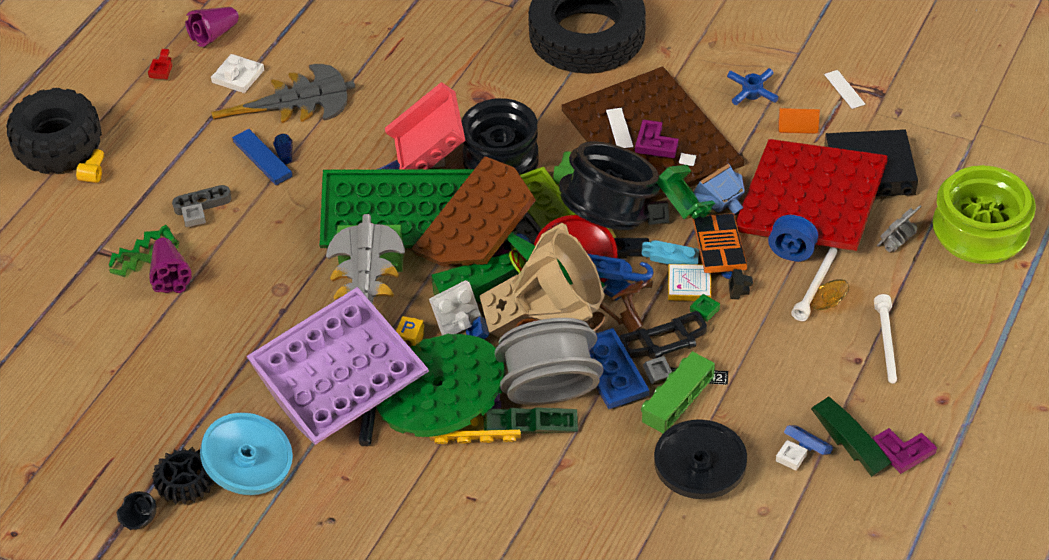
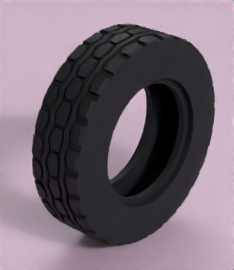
[528,0,646,73]

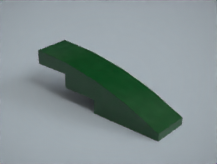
[811,396,892,477]
[483,407,578,433]

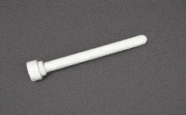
[791,247,837,321]
[874,294,897,384]

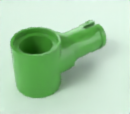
[553,151,574,184]

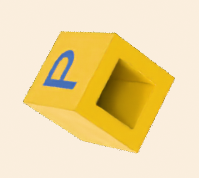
[396,316,425,347]

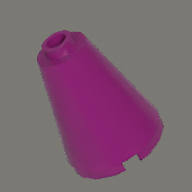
[185,7,239,47]

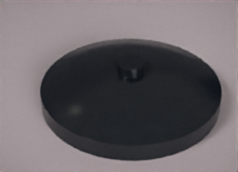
[654,419,747,499]

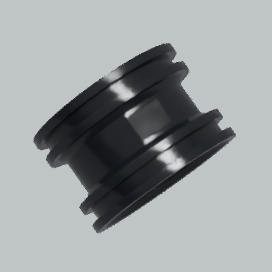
[461,98,539,175]

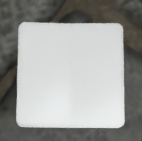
[679,153,696,166]

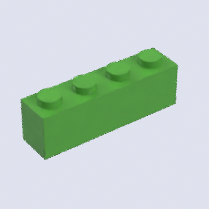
[641,351,715,433]

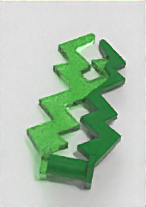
[109,225,180,277]

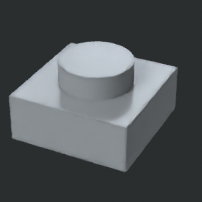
[181,204,206,227]

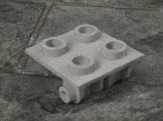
[877,205,922,252]

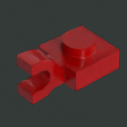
[148,49,173,80]

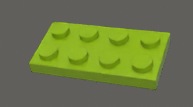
[520,167,576,230]

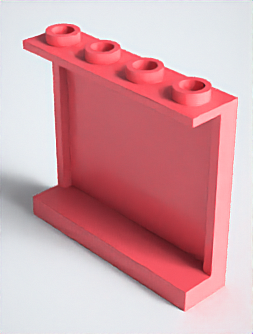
[385,82,466,169]

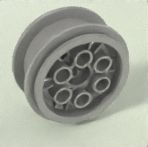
[495,318,603,405]

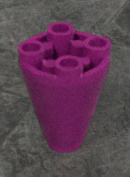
[149,238,192,293]

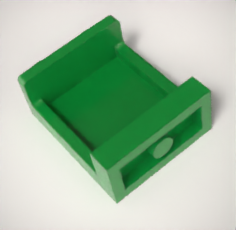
[657,165,715,219]

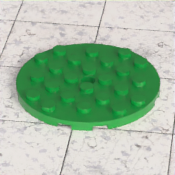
[376,334,506,437]

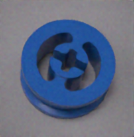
[768,215,818,262]

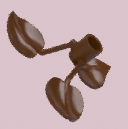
[600,279,653,333]

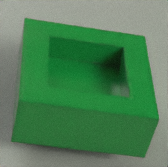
[690,294,720,322]

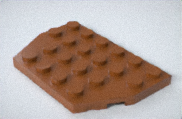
[411,156,536,267]

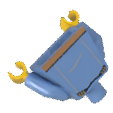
[693,163,745,215]

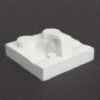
[211,54,264,93]
[429,280,481,335]

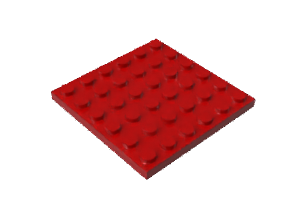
[736,139,888,251]

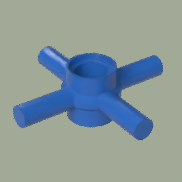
[727,68,779,105]

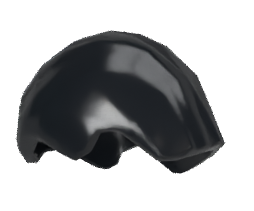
[116,491,157,530]

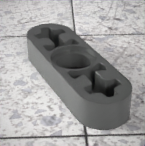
[172,185,231,215]

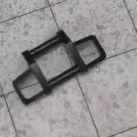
[619,311,707,359]

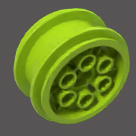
[933,165,1036,264]

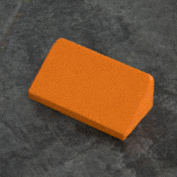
[778,108,820,134]

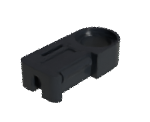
[614,238,649,259]

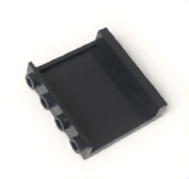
[824,129,918,197]

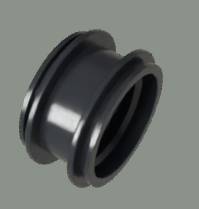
[559,141,660,230]

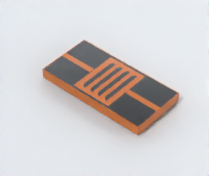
[693,213,747,273]

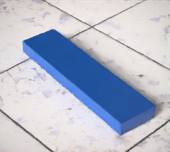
[232,129,292,185]

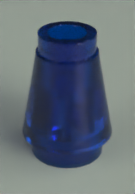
[273,134,293,164]

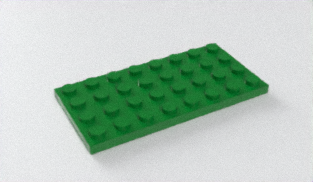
[319,169,474,248]

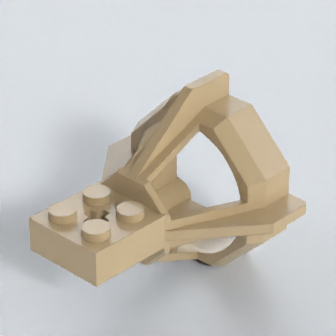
[480,223,605,337]

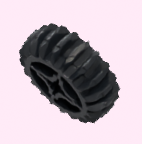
[152,447,214,504]

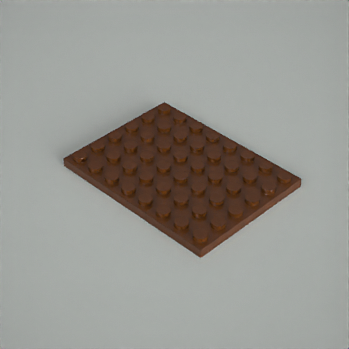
[562,66,744,203]

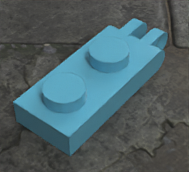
[642,240,699,265]

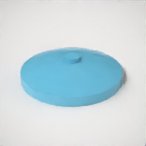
[200,413,293,495]

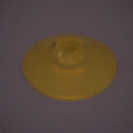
[810,279,849,310]

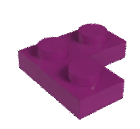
[635,120,679,158]
[872,428,937,474]

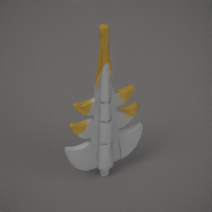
[326,214,405,304]

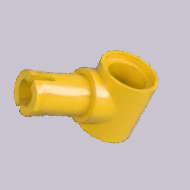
[76,149,105,183]

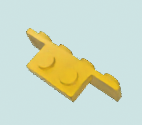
[429,414,521,444]

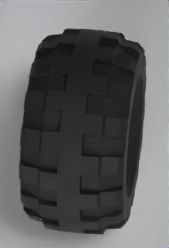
[6,88,102,174]

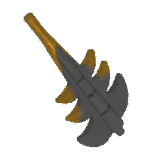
[211,64,355,123]

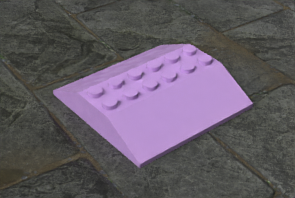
[247,287,429,445]

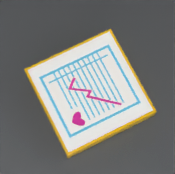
[668,264,711,301]

